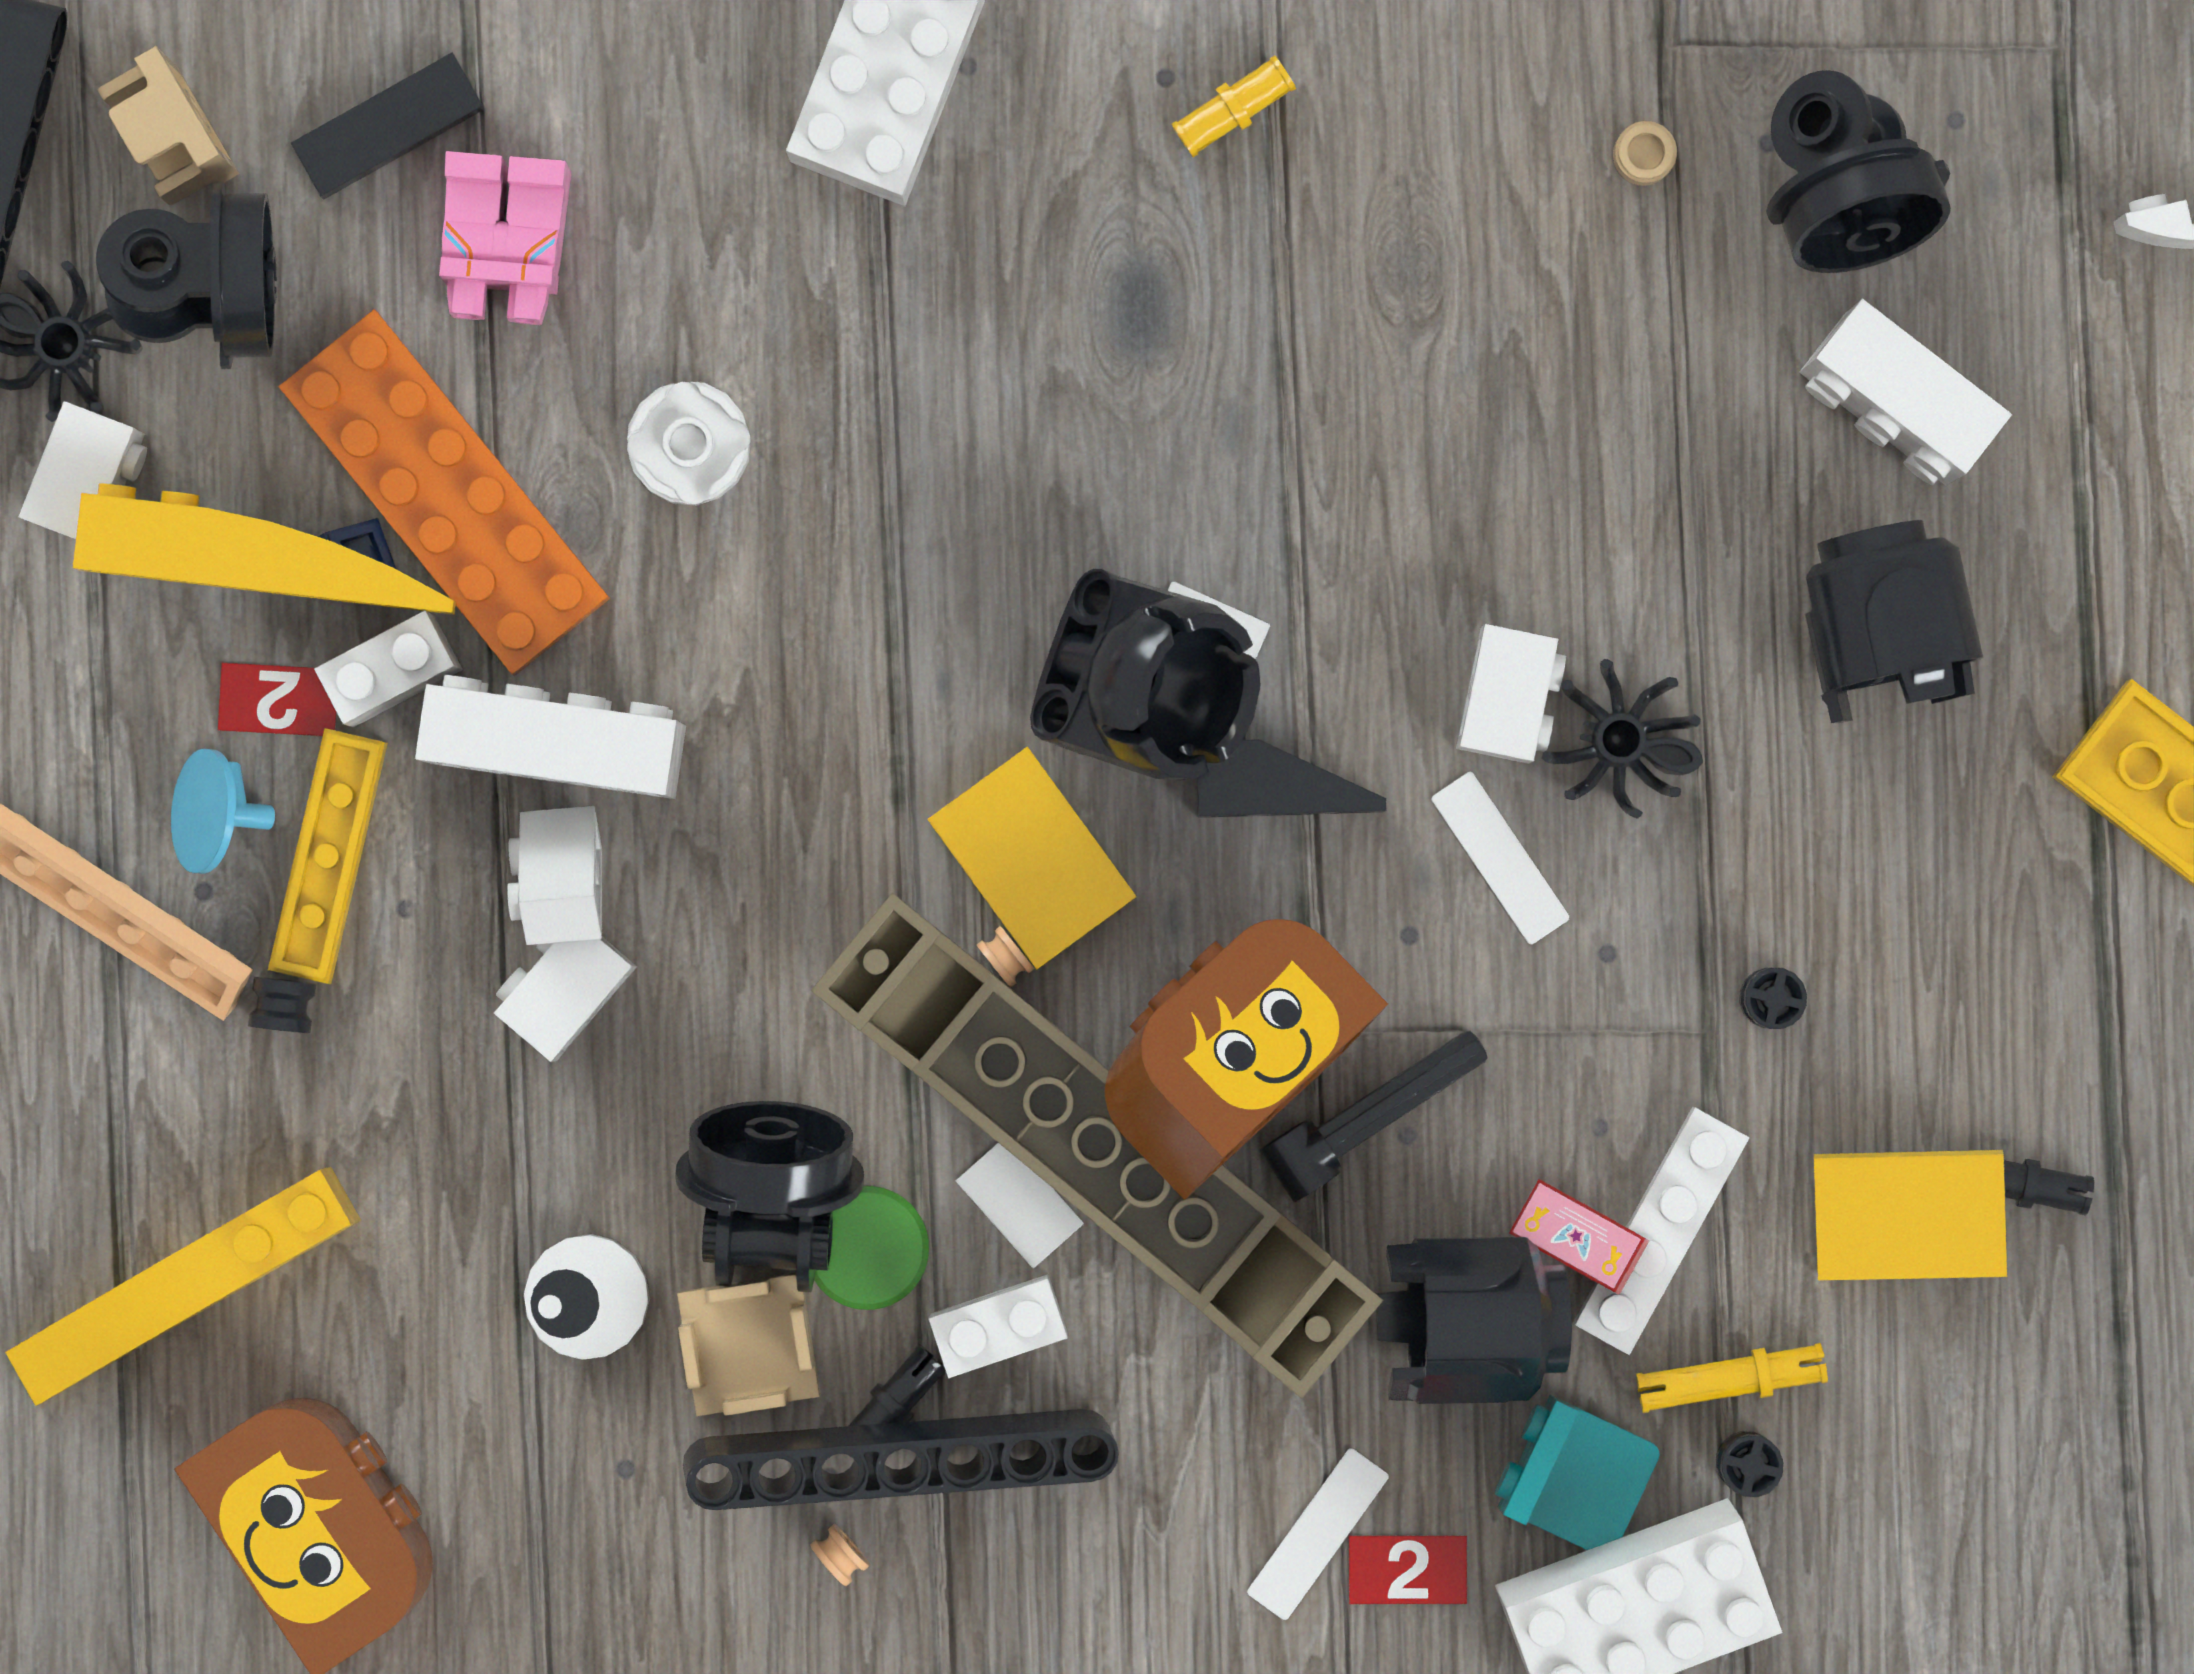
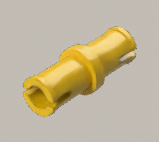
[1171,55,1296,158]

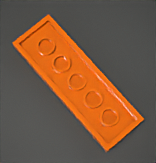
[278,309,610,676]

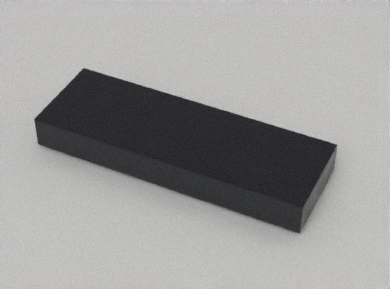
[291,52,485,200]

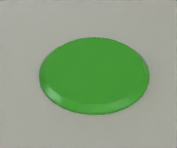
[814,1186,929,1310]

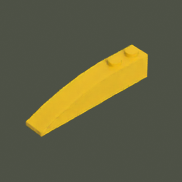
[73,483,456,615]
[5,1167,361,1406]

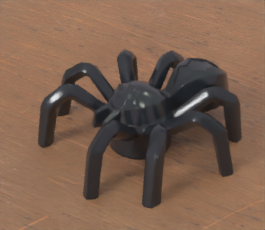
[0,260,143,422]
[1542,659,1703,819]

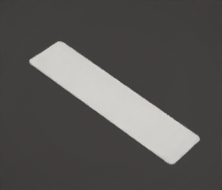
[1432,772,1569,944]
[1247,1448,1389,1620]

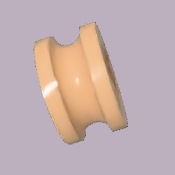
[977,926,1035,988]
[810,1524,870,1586]

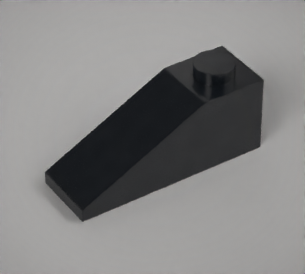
[1197,734,1387,818]

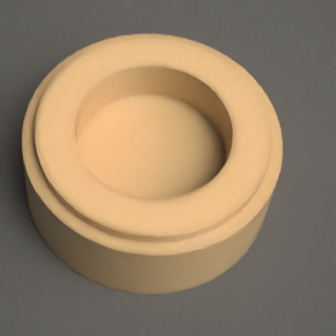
[1613,121,1677,186]

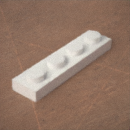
[1573,1107,1749,1355]

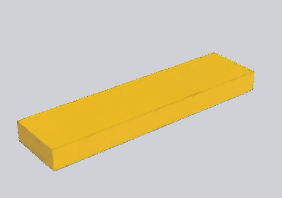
[268,728,388,984]

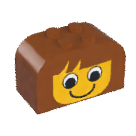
[1105,919,1388,1200]
[174,1398,433,1674]

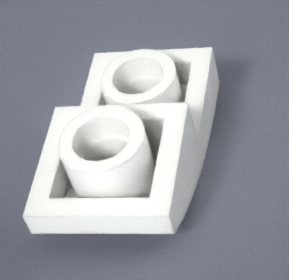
[2114,194,2194,249]

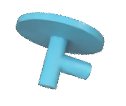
[171,749,275,874]

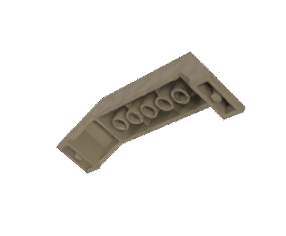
[811,892,1383,1399]

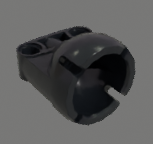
[1030,569,1261,781]

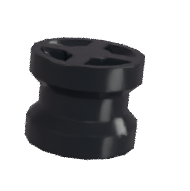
[1739,968,1807,1029]
[248,977,316,1033]
[1716,1431,1784,1497]

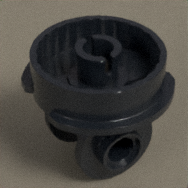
[1766,70,1951,273]
[96,182,277,369]
[675,1101,864,1293]

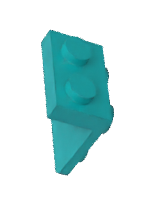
[1495,1395,1660,1550]

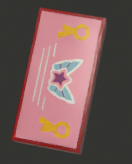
[1509,1179,1650,1295]

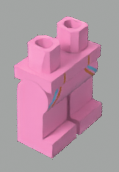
[439,151,571,325]

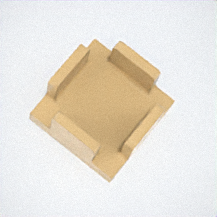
[98,46,240,205]
[677,1273,821,1416]

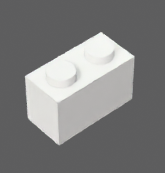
[19,401,147,540]
[314,611,463,727]
[1456,624,1566,764]
[508,806,602,945]
[494,937,637,1062]
[929,1274,1068,1378]

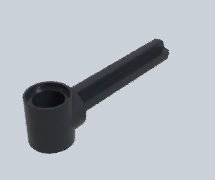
[1260,1031,1488,1202]

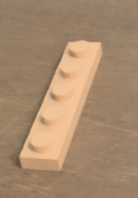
[0,803,253,1021]

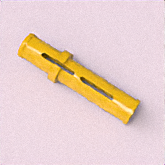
[1636,1343,1828,1413]

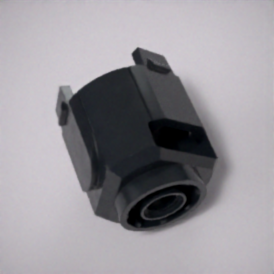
[1805,520,1983,723]
[1376,1237,1572,1404]

